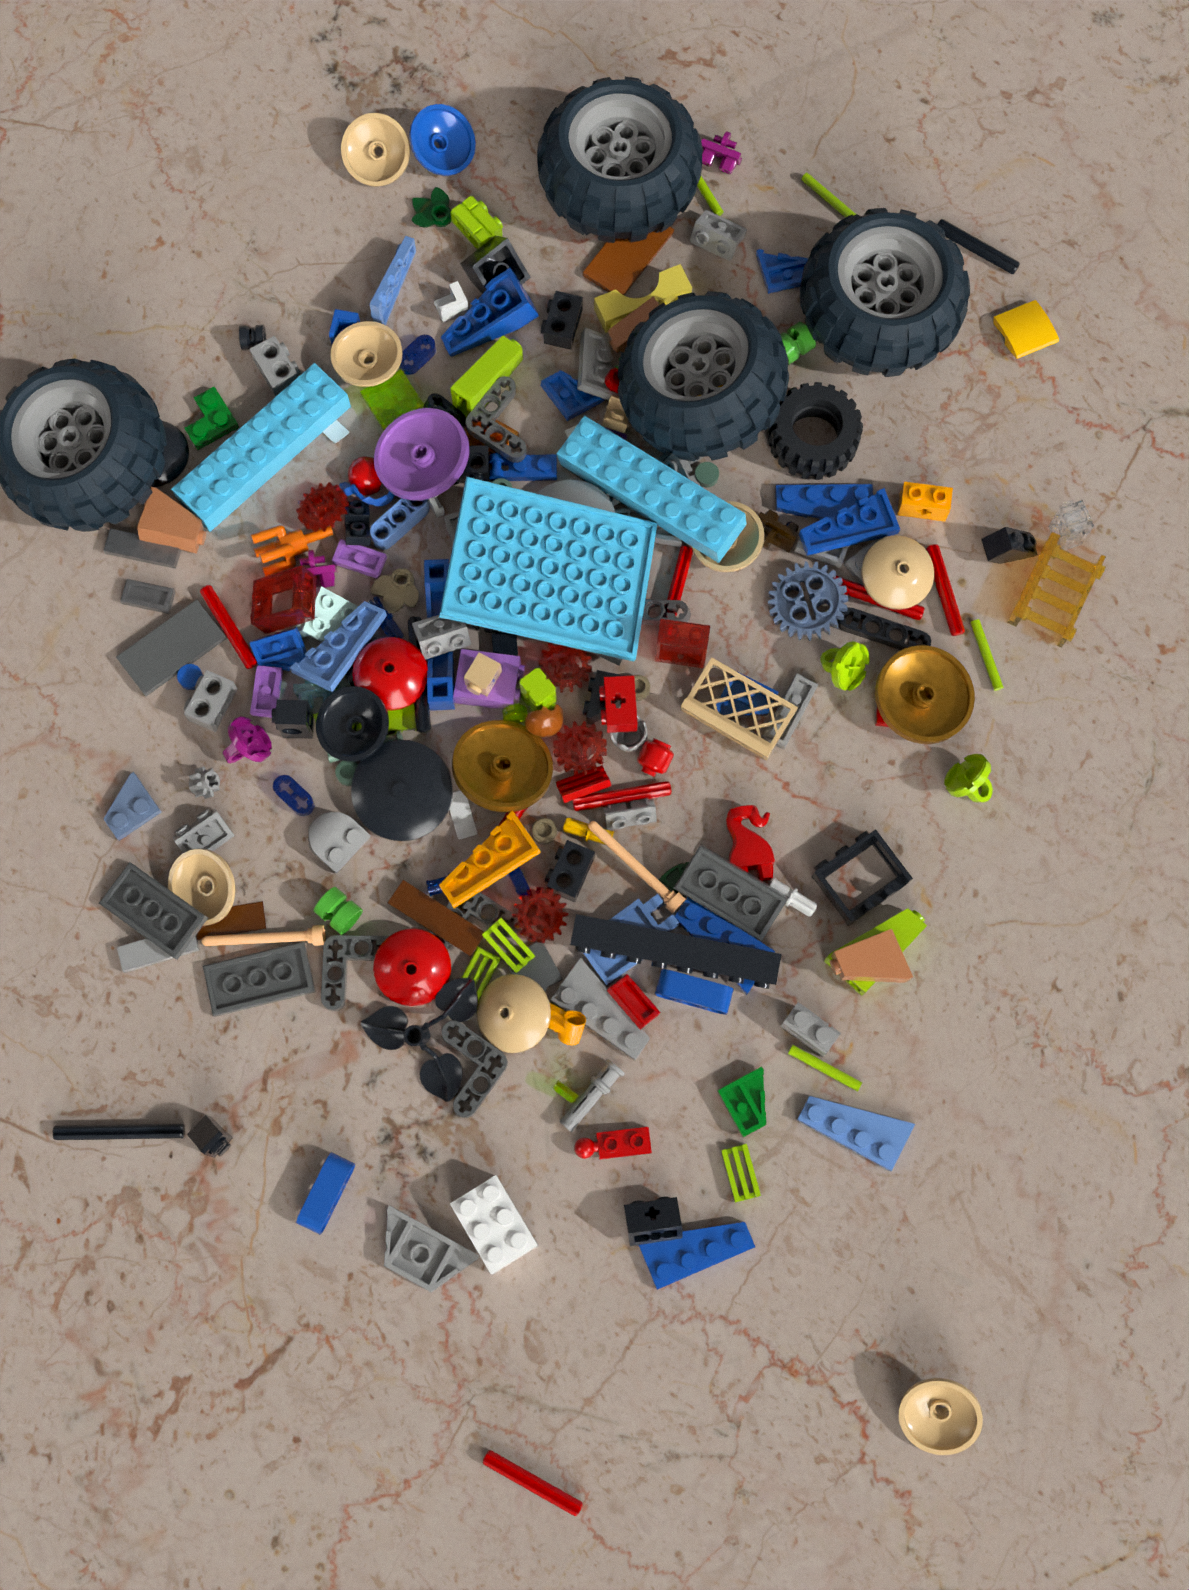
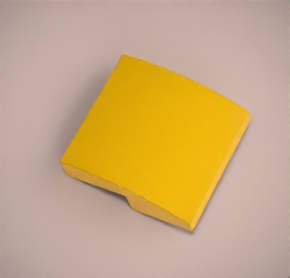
[993,300,1059,359]

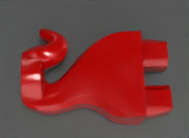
[726,805,775,881]

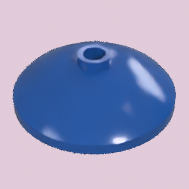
[409,104,476,176]

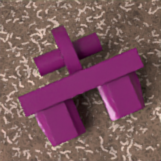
[701,131,742,175]
[291,550,338,591]

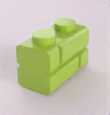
[451,196,503,250]
[519,668,557,711]

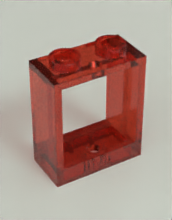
[250,565,317,634]
[655,619,710,668]

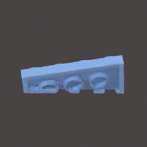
[369,236,416,325]
[290,601,387,692]
[797,1096,915,1172]

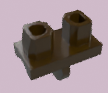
[758,509,799,553]

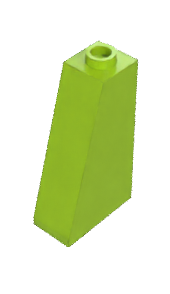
[450,336,523,423]
[824,908,927,996]

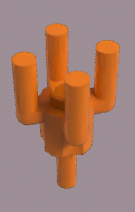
[251,525,333,577]

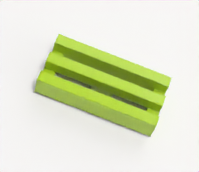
[482,918,535,973]
[461,947,501,1002]
[721,1144,761,1203]

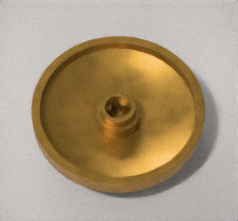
[875,645,975,744]
[452,720,553,812]

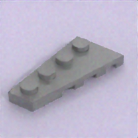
[551,958,650,1060]

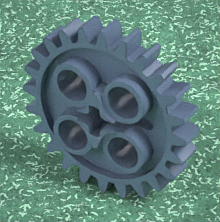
[768,561,848,641]

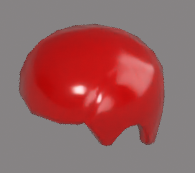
[348,456,382,496]

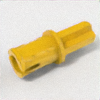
[563,818,614,845]

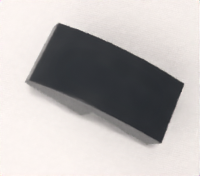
[344,500,371,546]

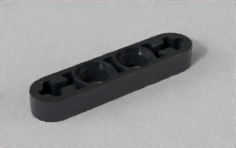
[837,607,931,650]

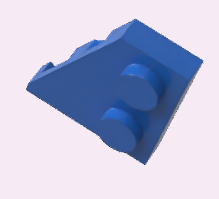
[540,370,605,421]
[716,671,779,716]

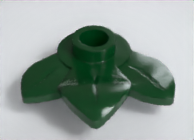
[411,187,452,228]

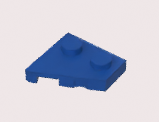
[756,249,808,294]
[250,627,307,671]

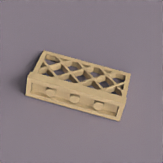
[681,657,798,761]

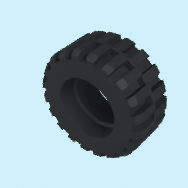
[768,382,863,480]

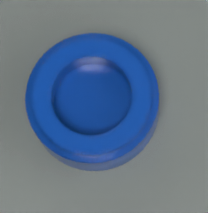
[177,664,204,690]

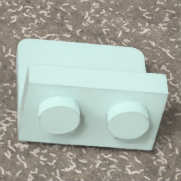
[293,586,358,642]

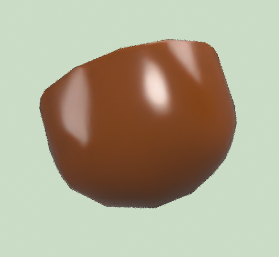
[525,704,563,737]

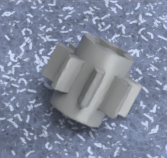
[189,766,220,799]

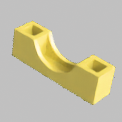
[594,264,692,333]

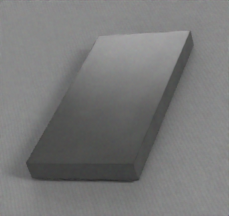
[116,599,227,696]
[674,844,789,942]
[99,862,208,960]
[203,941,316,1017]

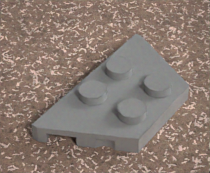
[384,1205,480,1292]

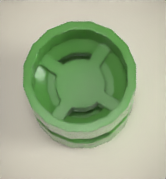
[780,322,816,365]
[314,886,363,935]

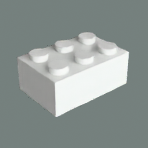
[450,1175,538,1275]

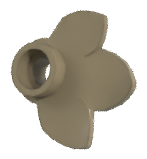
[370,568,419,614]

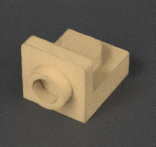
[602,395,628,433]

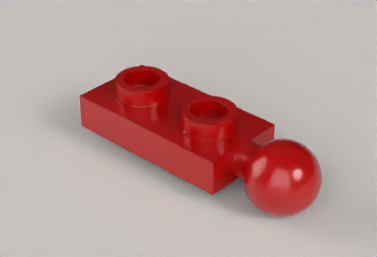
[574,1127,652,1160]

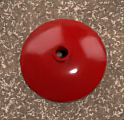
[353,637,428,711]
[373,928,451,1006]

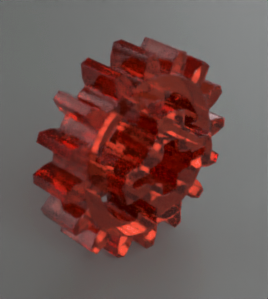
[296,482,349,532]
[538,643,592,693]
[553,721,607,776]
[512,887,569,943]

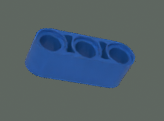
[655,969,734,1015]
[296,1152,355,1235]

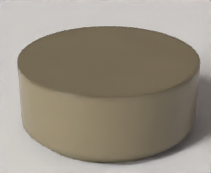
[633,675,650,701]
[532,818,557,844]

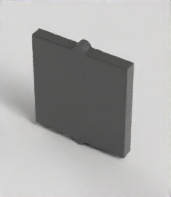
[504,940,563,992]

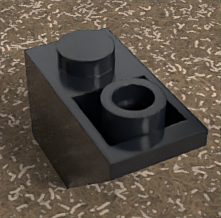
[981,527,1038,564]
[583,670,625,725]
[187,1115,233,1158]

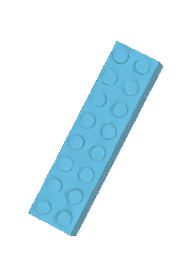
[171,363,351,532]
[557,415,747,563]

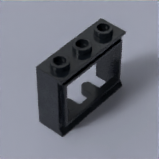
[812,829,913,926]

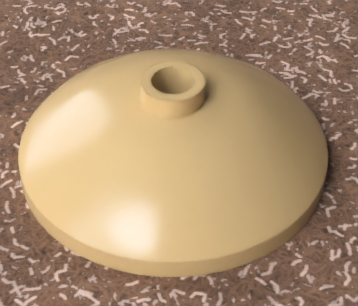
[341,113,410,187]
[331,321,403,387]
[692,501,764,572]
[861,536,934,610]
[168,849,235,926]
[477,974,551,1053]
[899,1378,983,1455]

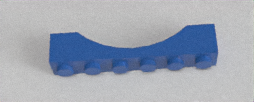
[424,559,455,711]

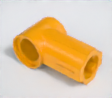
[548,1002,586,1045]

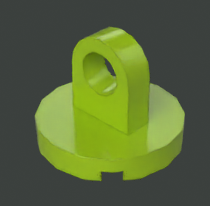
[820,641,870,691]
[944,754,993,803]

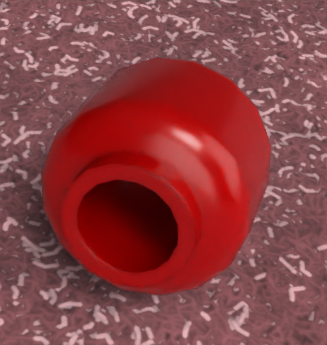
[637,738,674,777]

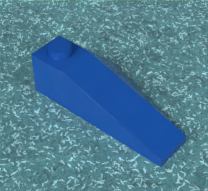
[441,268,539,357]

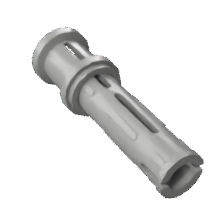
[559,1059,625,1132]

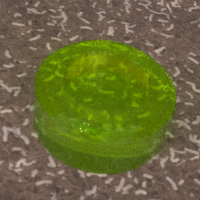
[502,704,527,723]
[553,1079,579,1103]

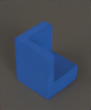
[329,309,360,344]

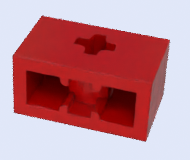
[599,676,638,733]

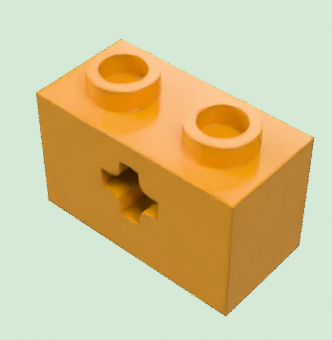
[897,481,953,522]

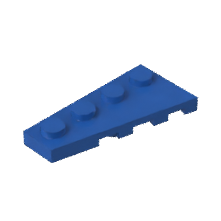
[775,484,873,520]
[799,488,900,556]
[675,897,775,995]
[639,1222,755,1290]

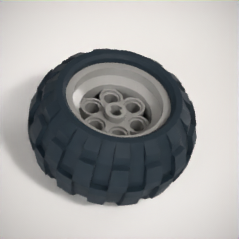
[537,76,703,243]
[800,208,970,377]
[617,291,789,461]
[0,358,167,532]

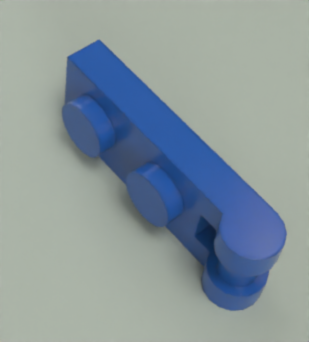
[489,453,557,481]

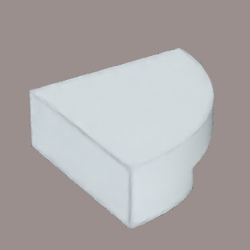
[428,495,445,518]

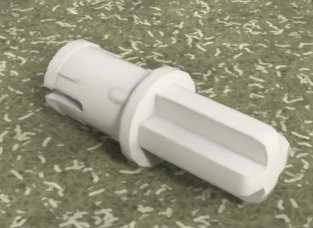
[770,878,817,916]

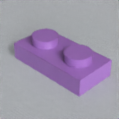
[332,539,387,579]
[250,666,283,718]

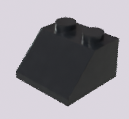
[460,235,531,294]

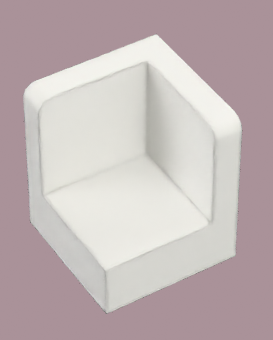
[434,281,468,323]

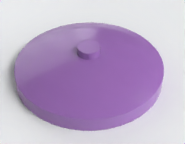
[374,408,469,501]

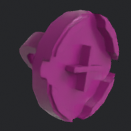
[222,716,272,763]

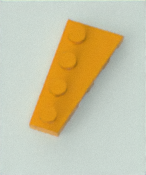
[439,811,541,908]

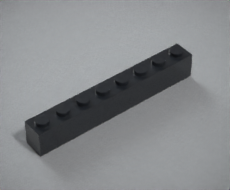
[570,914,782,989]

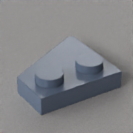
[103,772,162,841]

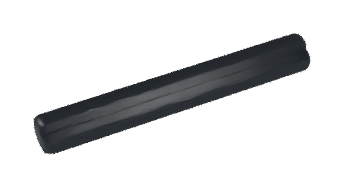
[937,219,1020,274]

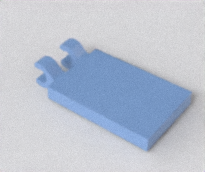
[583,894,679,986]

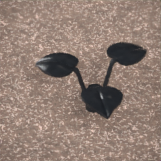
[361,978,478,1102]

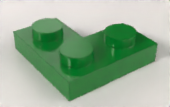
[184,386,239,450]

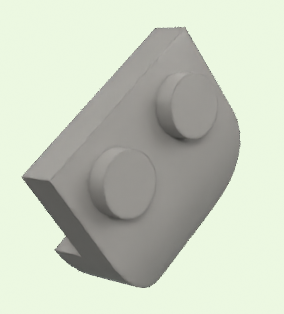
[308,812,371,874]

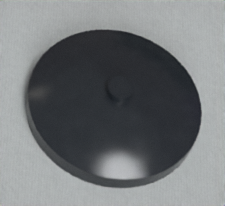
[351,740,453,841]

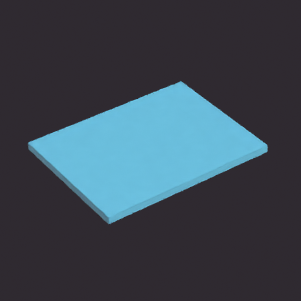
[439,477,658,662]

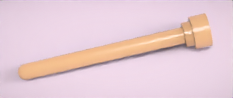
[588,821,686,914]
[202,925,326,946]

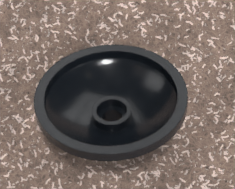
[151,421,189,487]
[316,686,389,762]

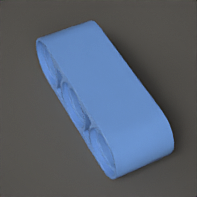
[370,498,430,550]

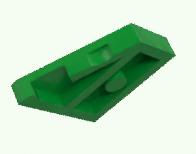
[717,1067,767,1138]

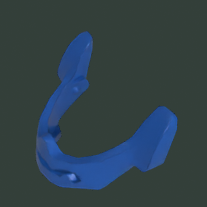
[339,482,395,506]

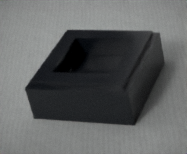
[492,633,518,656]

